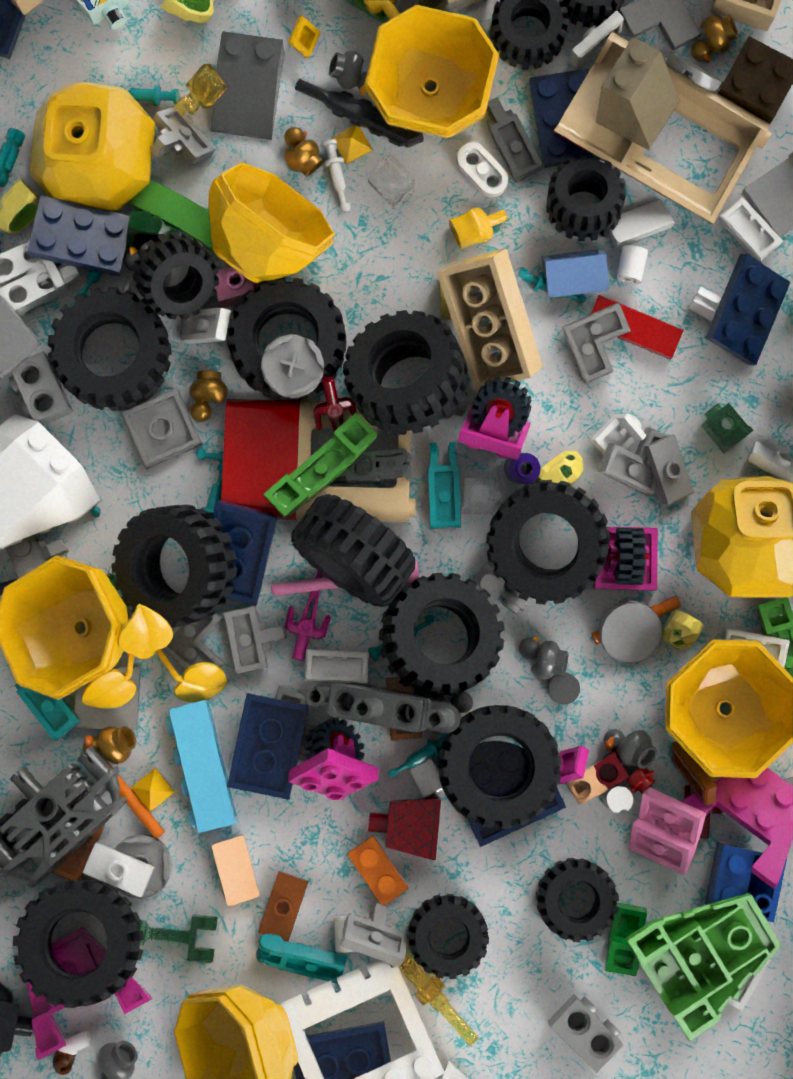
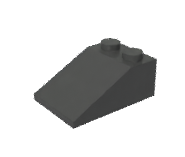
[211,31,285,140]

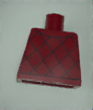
[368,797,441,860]

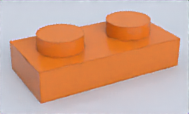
[347,835,409,906]

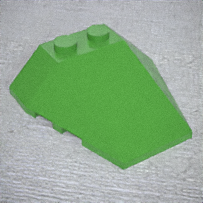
[626,893,782,1041]

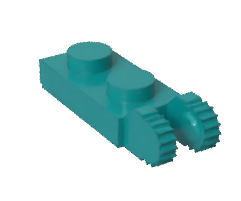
[428,442,461,529]
[256,933,347,984]

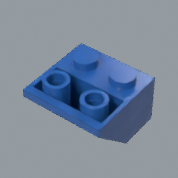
[704,842,787,922]

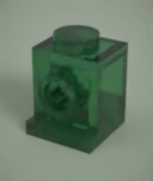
[701,403,754,454]

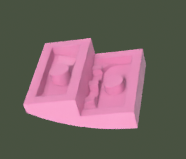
[628,787,706,876]

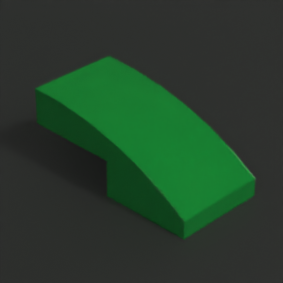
[605,903,647,976]

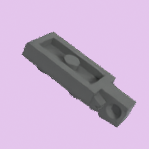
[486,97,543,183]

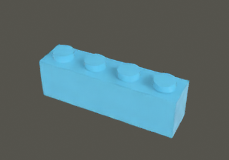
[165,700,238,833]

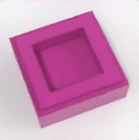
[559,745,589,784]

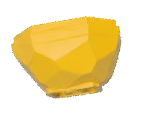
[364,5,499,138]
[30,82,156,211]
[208,162,336,283]
[691,476,793,597]
[0,555,128,700]
[665,639,793,778]
[173,984,298,1079]

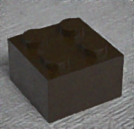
[718,36,793,124]

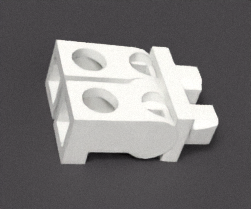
[0,242,81,318]

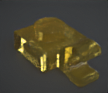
[174,64,228,116]

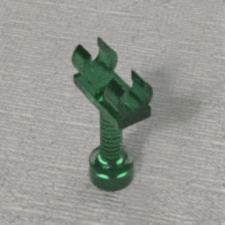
[137,914,218,963]

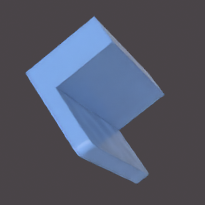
[541,249,609,297]

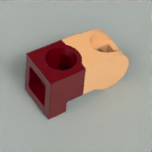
[566,751,629,805]

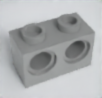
[9,351,73,426]
[548,994,623,1073]

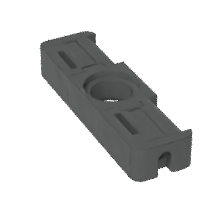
[330,448,412,485]

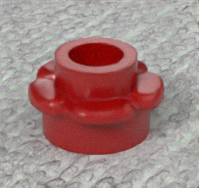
[626,768,655,794]

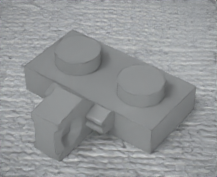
[150,105,216,165]
[5,535,69,578]
[224,606,287,674]
[340,903,408,967]

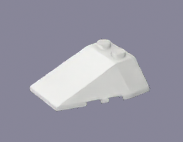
[0,414,100,550]

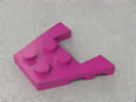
[681,768,793,889]
[27,927,152,1060]

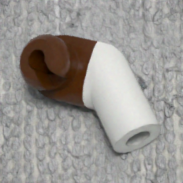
[53,1030,93,1075]

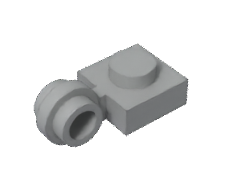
[473,562,527,614]

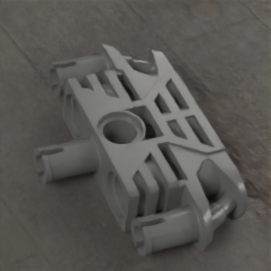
[305,681,460,733]
[0,746,127,888]

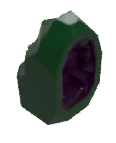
[127,210,176,249]

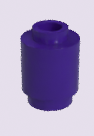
[504,453,541,484]

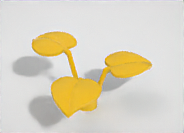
[81,604,229,709]

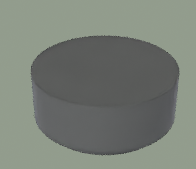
[548,673,580,704]

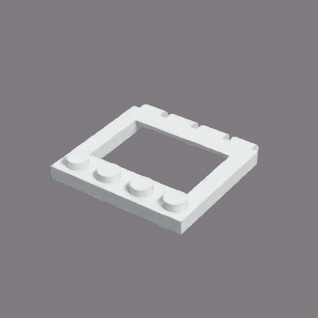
[281,959,445,1079]

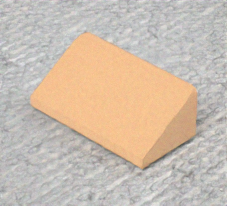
[211,835,260,907]

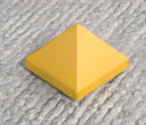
[287,15,321,59]
[331,125,373,165]
[131,768,175,812]

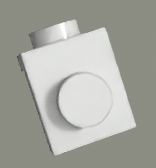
[590,414,647,456]

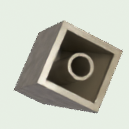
[596,37,680,150]

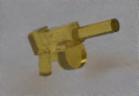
[399,953,479,1046]

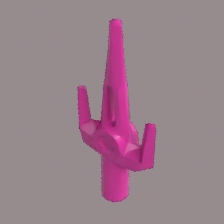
[284,571,331,661]

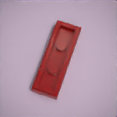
[590,295,684,360]

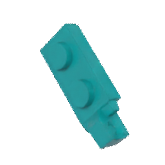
[9,667,81,741]

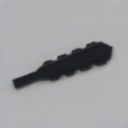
[295,79,424,148]

